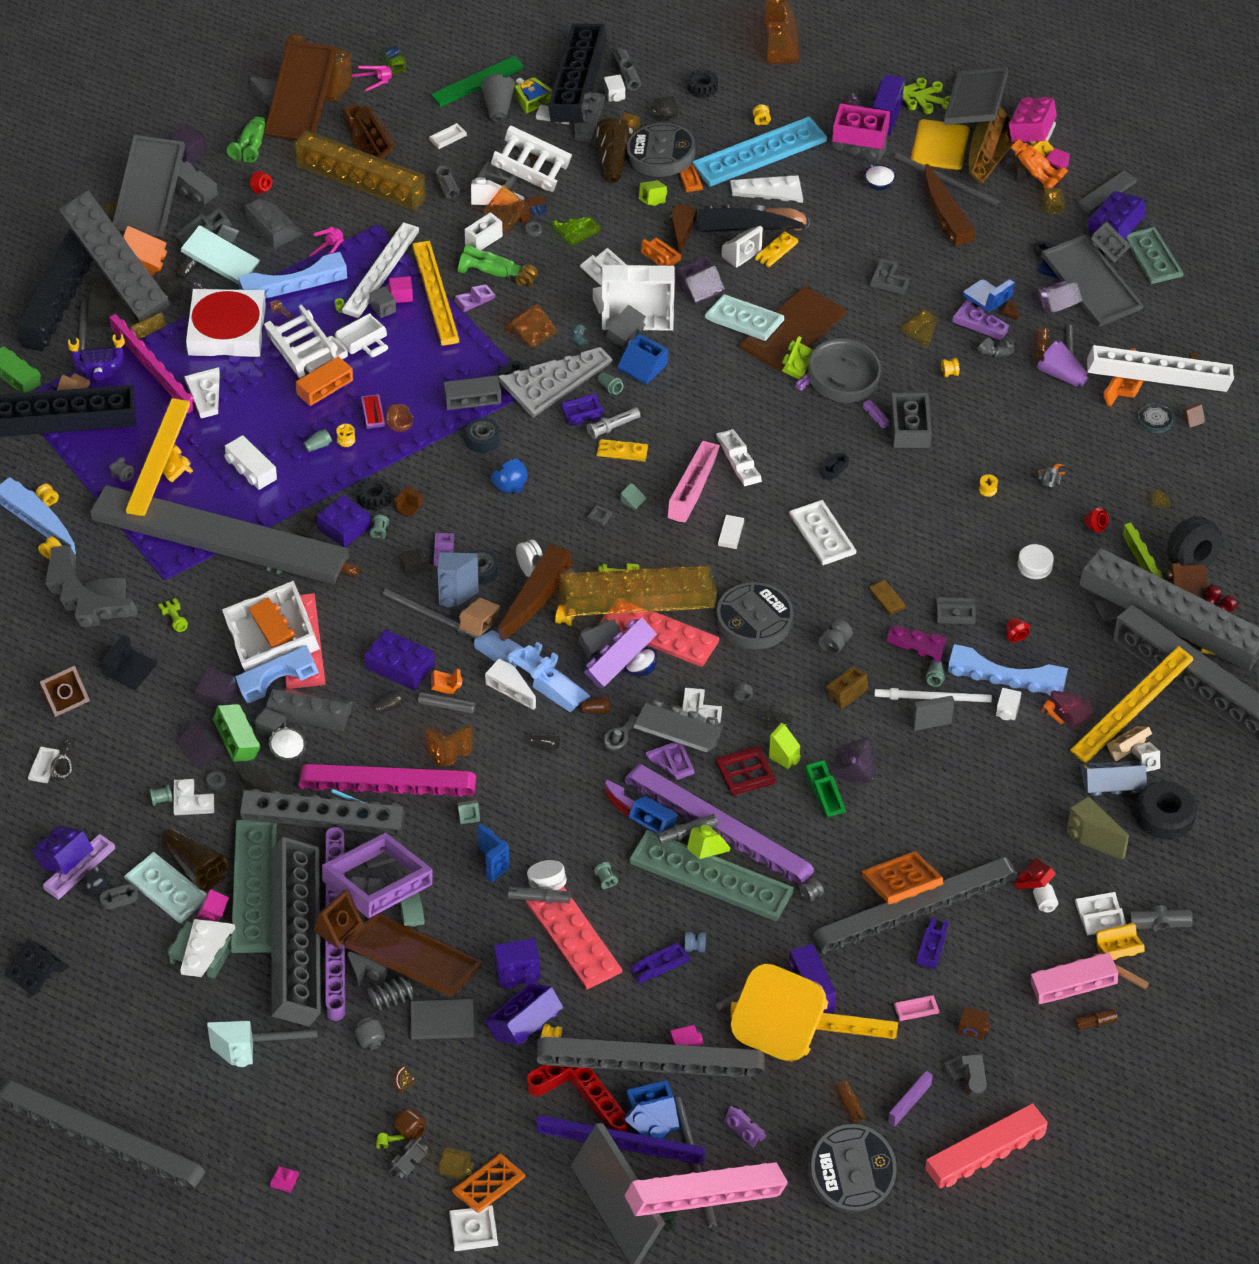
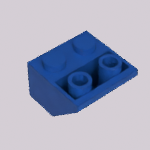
[618,334,668,385]
[626,1080,679,1135]

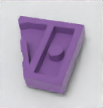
[646,742,695,780]

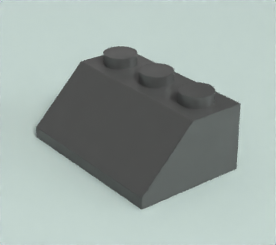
[245,198,304,249]

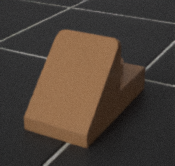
[57,373,90,390]

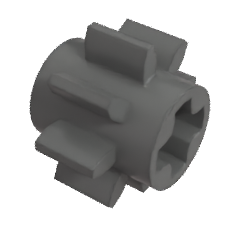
[1038,467,1061,488]

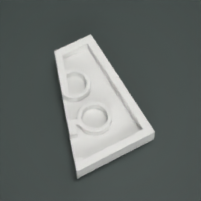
[184,367,220,418]

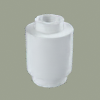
[1033,883,1058,912]

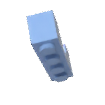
[235,645,319,703]

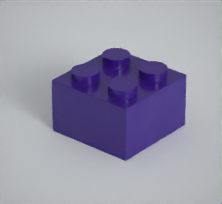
[316,495,371,548]
[32,825,94,875]
[494,938,540,988]

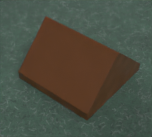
[39,665,90,717]
[313,890,364,947]

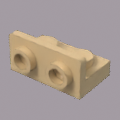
[1106,726,1152,761]

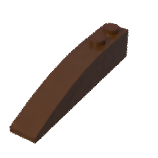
[924,164,975,247]
[498,544,573,641]

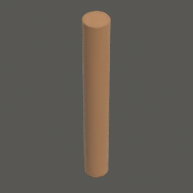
[1093,953,1149,989]

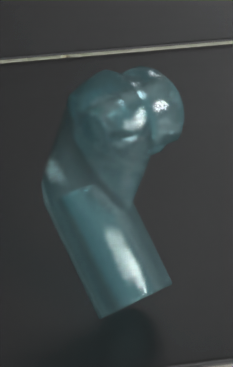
[572,324,588,348]

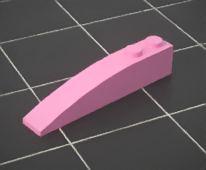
[668,441,720,523]

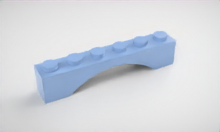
[238,252,347,299]
[948,644,1068,697]

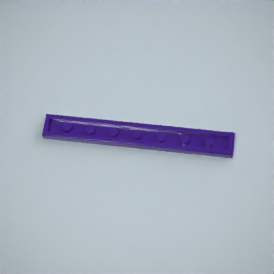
[536,1115,705,1165]

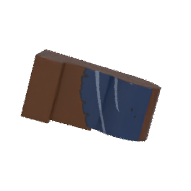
[514,195,546,224]

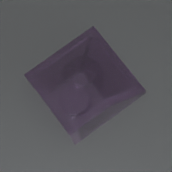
[829,737,877,785]

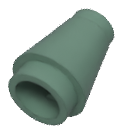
[598,372,624,395]
[303,429,332,452]
[925,660,945,687]

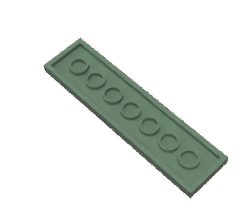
[231,820,277,953]
[630,830,794,922]

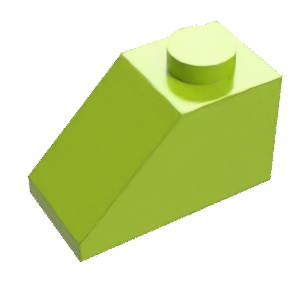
[769,723,801,769]
[687,825,730,859]

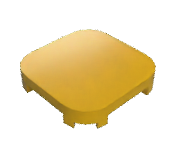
[731,964,828,1062]

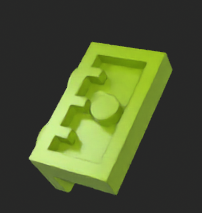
[782,336,814,379]

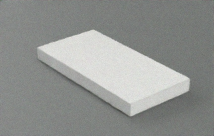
[789,500,856,565]

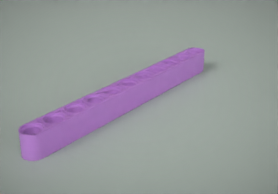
[624,764,814,886]
[326,827,345,1021]

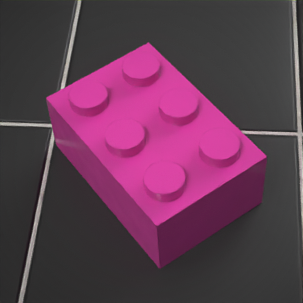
[1009,97,1057,142]
[833,104,890,149]

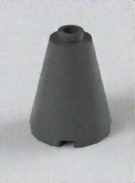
[481,74,515,123]

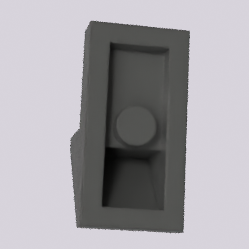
[348,951,388,987]

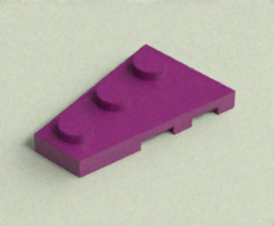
[886,626,947,663]

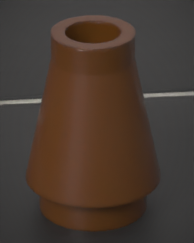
[582,695,611,714]

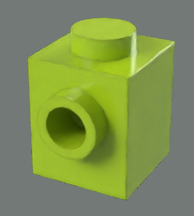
[639,180,667,206]

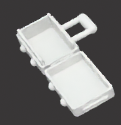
[297,313,388,373]

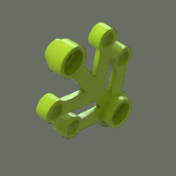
[903,78,951,114]

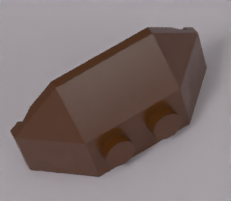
[351,104,397,162]

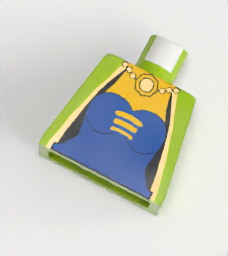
[514,78,553,114]

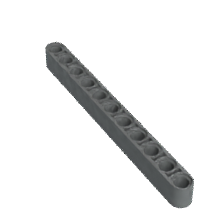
[813,857,1018,954]
[537,1037,765,1077]
[0,1080,205,1191]

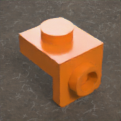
[431,669,462,694]

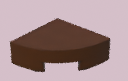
[1001,300,1019,320]

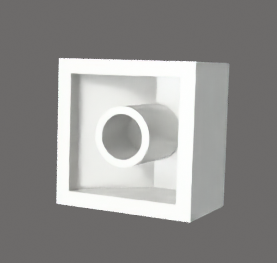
[722,226,763,268]

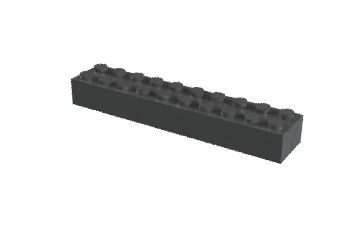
[1079,548,1259,671]
[1113,605,1259,744]
[272,837,321,1027]

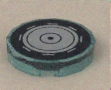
[1137,403,1174,434]

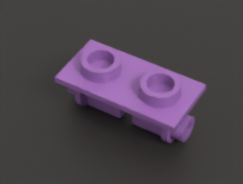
[724,1106,766,1148]

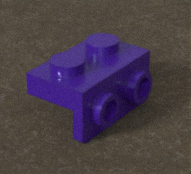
[561,394,604,426]

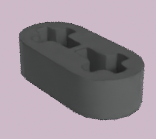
[100,884,138,909]

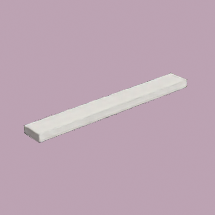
[342,222,419,318]

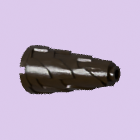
[595,118,629,183]
[161,828,229,891]

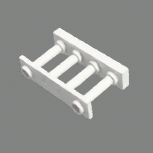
[491,125,572,192]
[264,305,337,378]

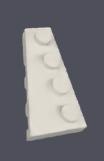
[730,175,803,203]

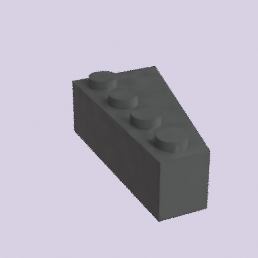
[175,161,218,206]

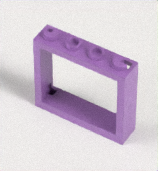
[322,833,433,918]

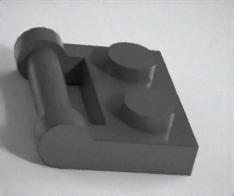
[477,162,518,190]

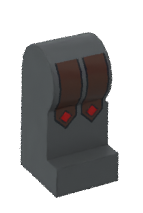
[957,1055,987,1097]

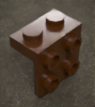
[1166,563,1208,600]

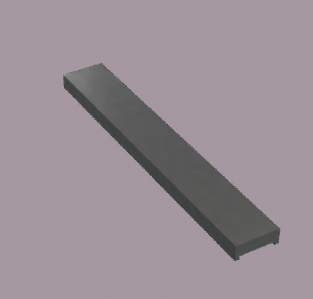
[90,485,349,584]

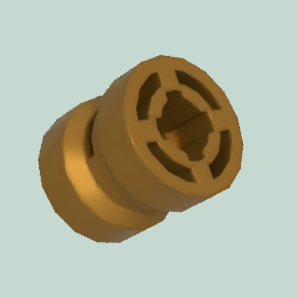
[515,264,538,289]

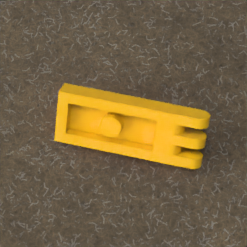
[755,232,798,268]
[597,439,648,461]

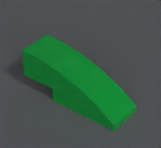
[803,760,846,818]

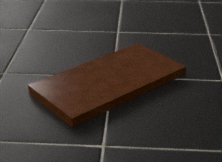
[264,40,337,143]
[740,286,847,372]
[345,913,483,997]

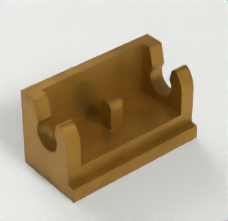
[826,666,869,710]

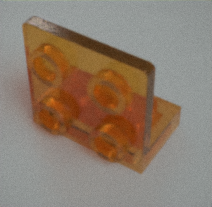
[505,303,558,350]
[426,724,473,768]

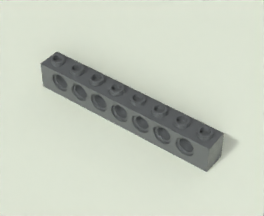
[240,789,404,836]

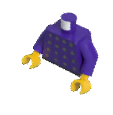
[68,334,125,381]

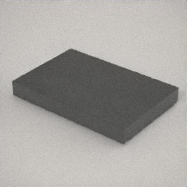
[411,999,474,1039]

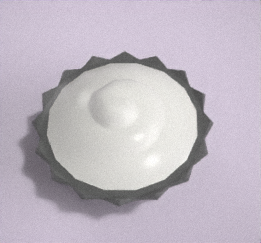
[268,726,307,761]

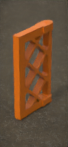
[452,1153,525,1213]

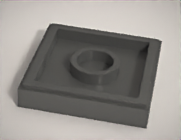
[912,696,954,731]

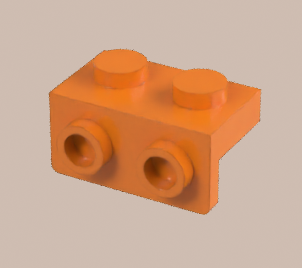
[641,237,681,266]

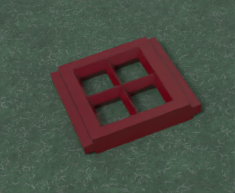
[715,746,776,796]

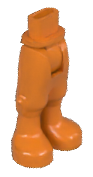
[1011,139,1068,192]

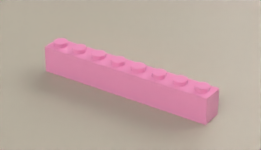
[625,1162,788,1216]

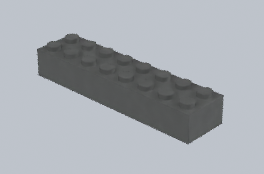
[59,190,170,325]

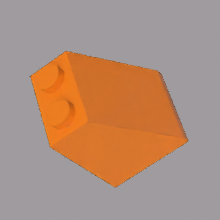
[123,226,167,276]

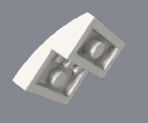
[580,248,626,286]
[1075,892,1126,936]

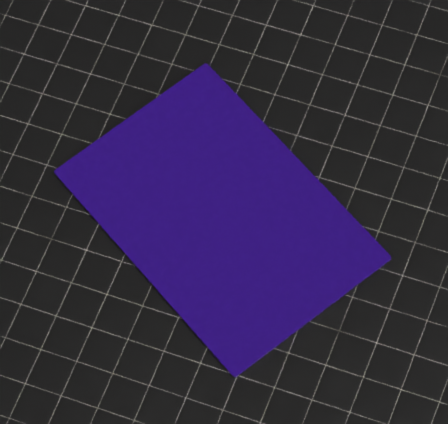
[28,225,517,580]

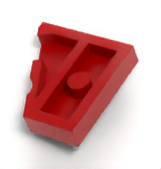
[1014,858,1055,889]

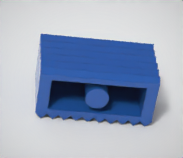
[629,796,678,834]

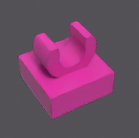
[270,1166,299,1193]

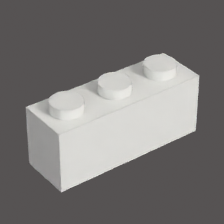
[225,435,277,490]

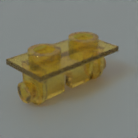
[130,312,166,339]

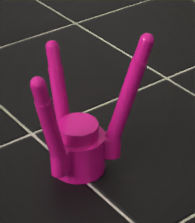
[349,65,392,91]
[309,226,344,257]

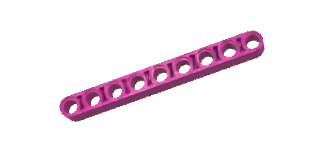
[298,764,476,797]

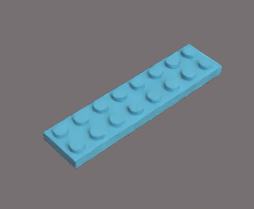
[692,117,827,187]

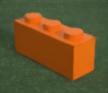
[296,356,353,406]
[249,597,297,649]

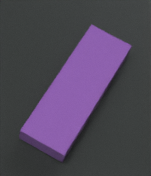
[888,1071,933,1127]

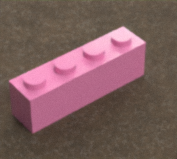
[1031,952,1118,1004]

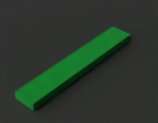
[431,56,524,107]

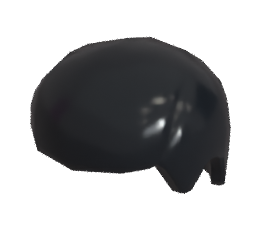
[81,865,110,897]

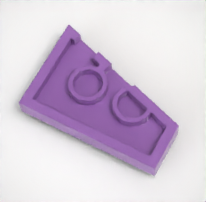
[953,299,1009,340]

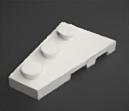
[181,919,235,977]

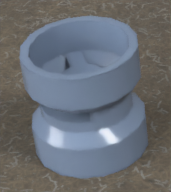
[685,932,706,953]

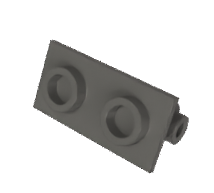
[388,1136,429,1180]

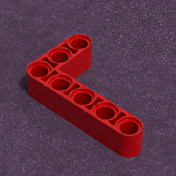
[527,1065,628,1132]

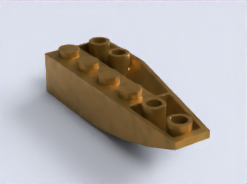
[969,106,1013,184]

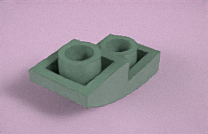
[399,892,425,927]

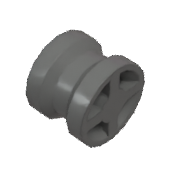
[799,878,824,903]

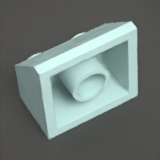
[208,1021,253,1067]

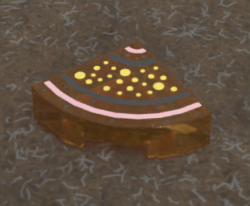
[395,1065,416,1093]

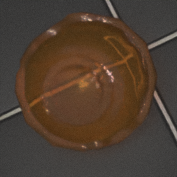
[386,404,414,432]

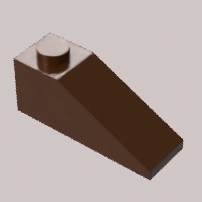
[670,203,697,254]

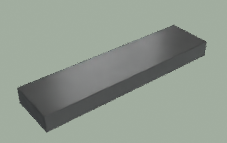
[1077,170,1137,214]

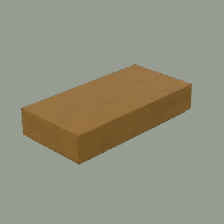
[869,580,906,616]

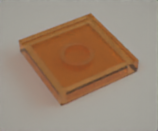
[483,185,528,233]

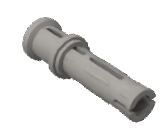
[587,407,640,439]

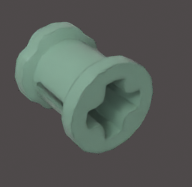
[370,515,389,539]
[149,785,173,806]
[594,862,618,889]

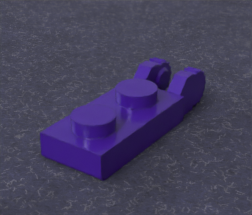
[916,917,949,969]
[630,942,690,983]

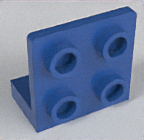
[477,824,509,882]

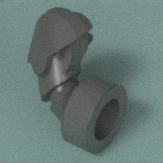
[976,337,1015,358]

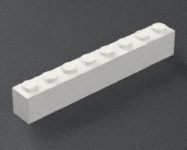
[1087,345,1234,392]

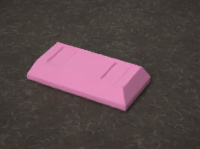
[894,995,939,1021]

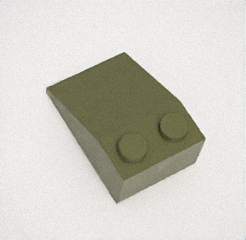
[1067,797,1129,860]

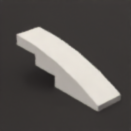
[716,429,762,486]

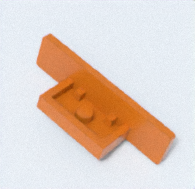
[1103,348,1144,407]

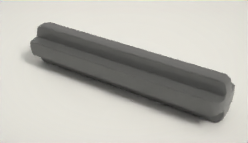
[418,692,475,713]

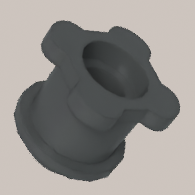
[110,457,134,482]

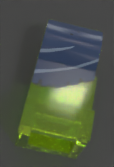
[384,46,406,75]

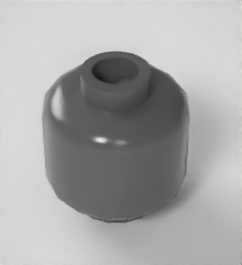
[354,1017,385,1050]

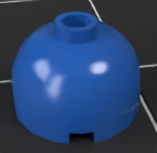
[490,458,528,493]

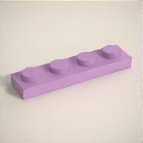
[43,834,115,900]

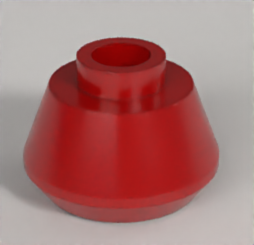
[250,171,272,194]
[1084,507,1109,533]
[1005,618,1030,643]

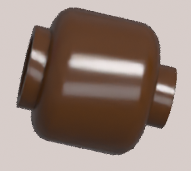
[394,1108,426,1140]

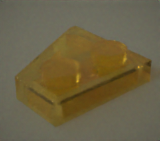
[901,309,938,348]

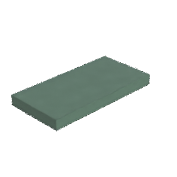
[1125,227,1184,284]

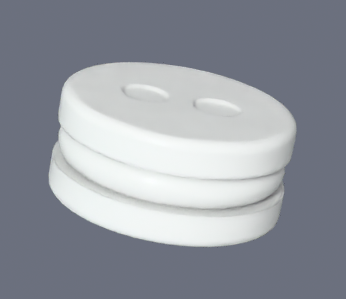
[516,540,543,577]
[1018,544,1054,579]
[527,860,567,890]

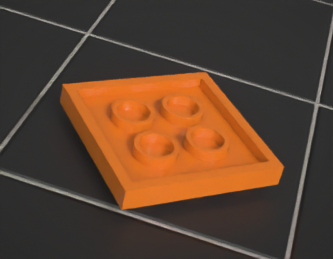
[862,851,943,904]

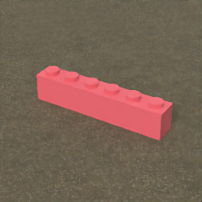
[925,1103,1048,1188]

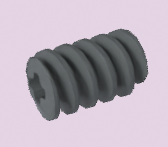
[367,976,413,1011]

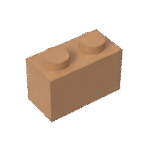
[459,598,500,636]

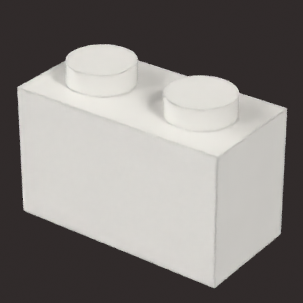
[464,213,502,250]

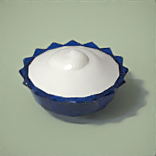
[863,164,897,190]
[624,647,658,677]

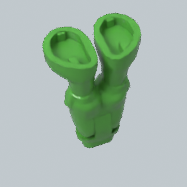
[227,116,267,163]
[458,244,522,278]

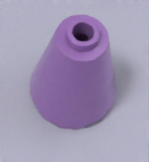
[1037,340,1088,387]

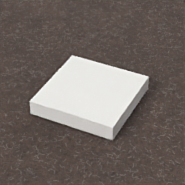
[449,1205,498,1251]

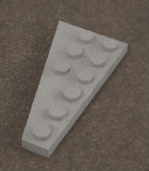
[498,347,613,418]

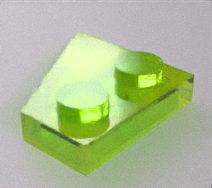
[553,217,600,246]

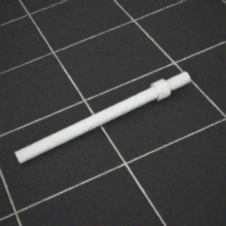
[875,688,992,702]

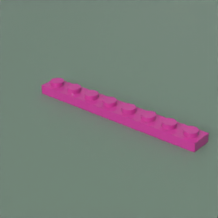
[109,314,194,414]

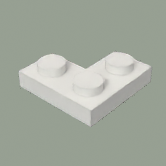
[682,688,722,723]
[174,779,214,815]

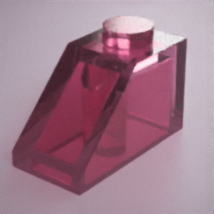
[1050,690,1093,729]

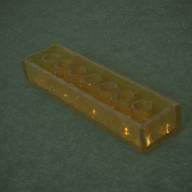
[295,130,426,212]
[559,566,717,616]

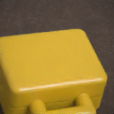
[910,119,970,170]

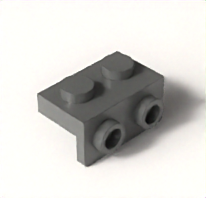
[1091,221,1131,263]

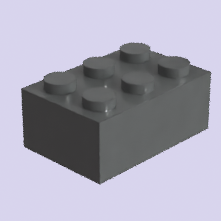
[890,393,932,448]

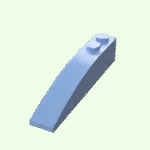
[0,477,76,554]

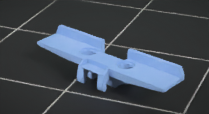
[474,630,591,712]

